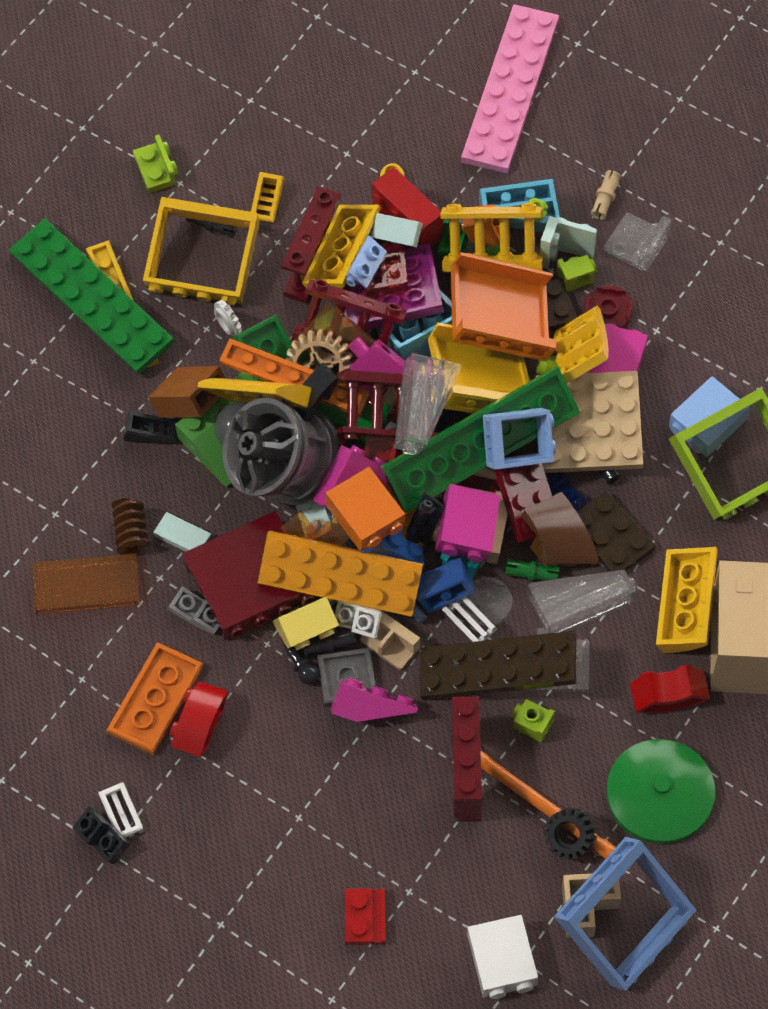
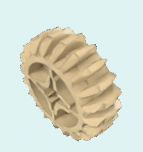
[286,329,353,372]

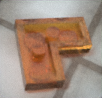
[280,510,350,546]

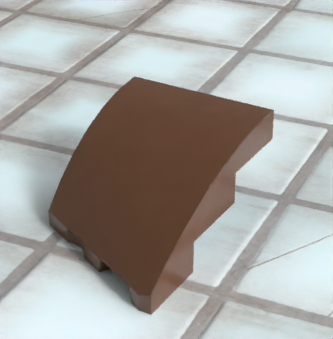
[521,492,600,567]

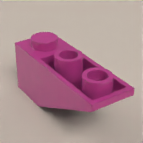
[330,677,418,722]

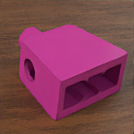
[348,337,410,402]

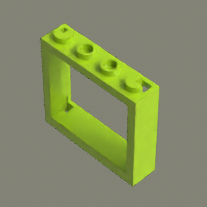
[669,387,768,520]

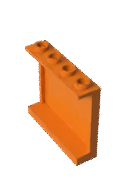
[451,252,556,361]

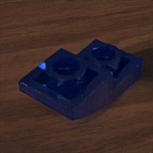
[545,472,587,512]

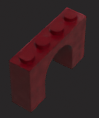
[452,696,482,822]

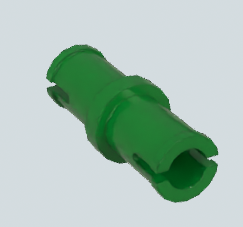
[505,559,559,583]

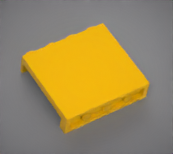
[428,323,530,413]

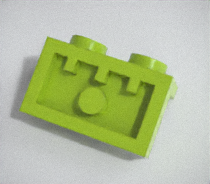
[133,135,178,194]

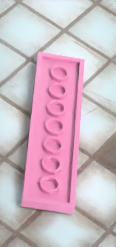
[461,4,559,174]

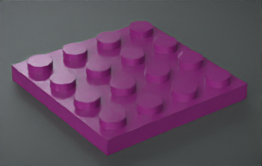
[342,243,444,335]

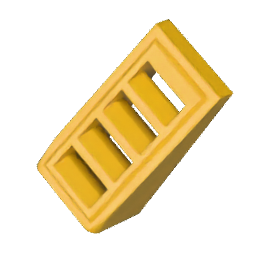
[251,172,284,224]

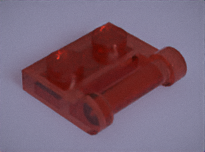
[364,251,409,300]

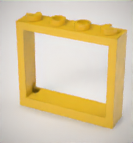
[143,197,260,306]

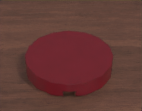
[583,285,633,328]

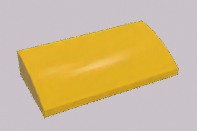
[302,205,381,289]
[197,378,312,408]
[656,547,718,653]

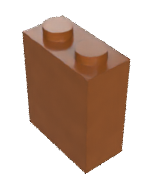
[148,366,226,418]

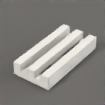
[442,596,497,642]
[98,782,144,838]

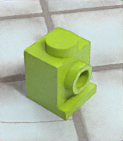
[557,255,597,292]
[511,699,555,743]

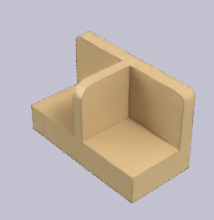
[360,609,420,670]

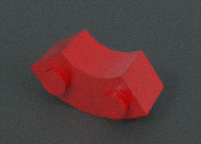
[630,665,710,713]
[170,681,229,757]

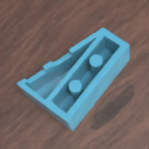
[479,179,560,233]

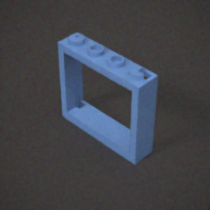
[554,837,697,991]

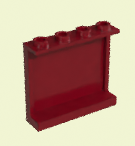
[182,511,318,640]

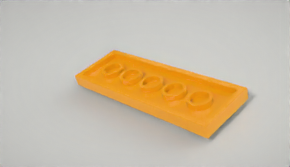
[258,531,423,617]

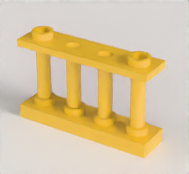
[440,203,543,272]

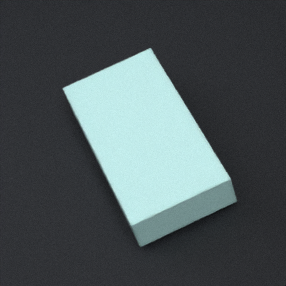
[371,213,423,247]
[153,512,212,552]

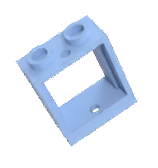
[483,408,556,469]

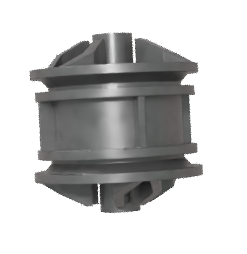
[223,398,340,505]

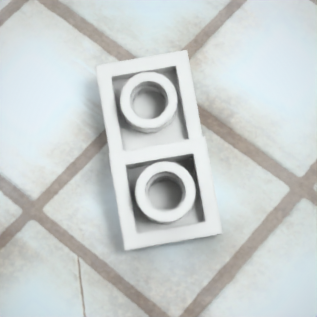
[335,601,382,638]

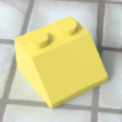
[272,597,339,650]

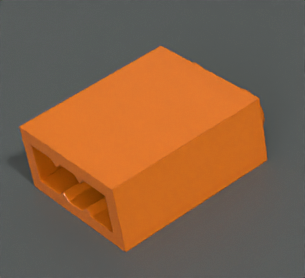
[325,467,405,552]

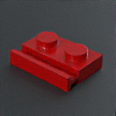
[345,888,386,945]

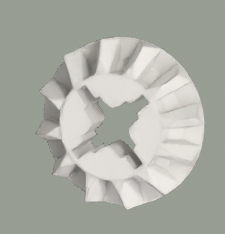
[214,300,242,336]

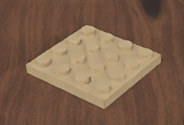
[536,371,643,473]

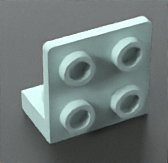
[540,216,597,269]

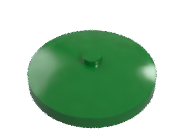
[606,739,715,845]

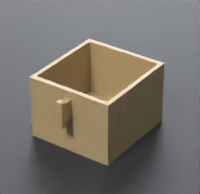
[710,561,768,694]

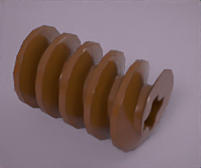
[111,498,149,556]

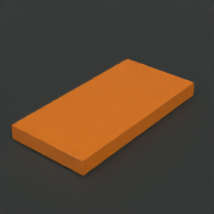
[106,642,204,755]

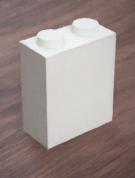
[467,915,538,999]

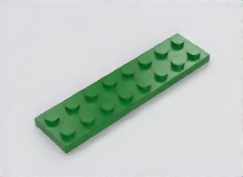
[9,218,175,375]
[380,367,580,513]

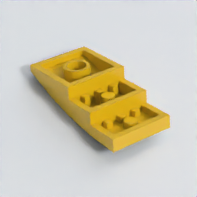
[553,305,609,384]

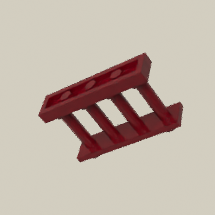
[281,186,341,304]
[291,279,407,361]
[336,370,444,444]

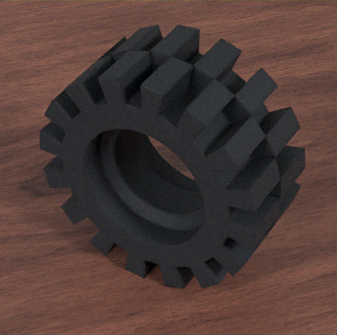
[544,807,597,860]

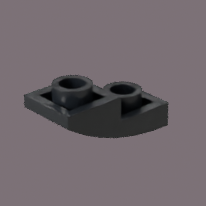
[291,364,340,421]
[72,806,130,865]

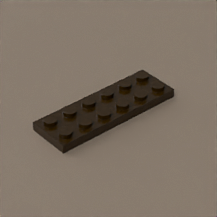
[420,631,577,700]

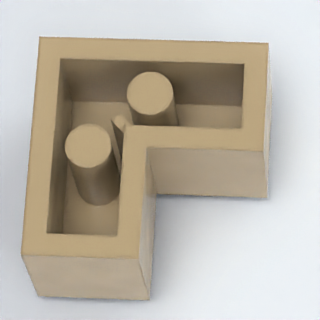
[562,874,621,939]

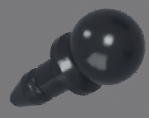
[284,644,319,685]

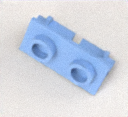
[346,236,387,288]

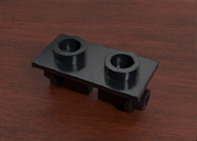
[405,491,445,546]

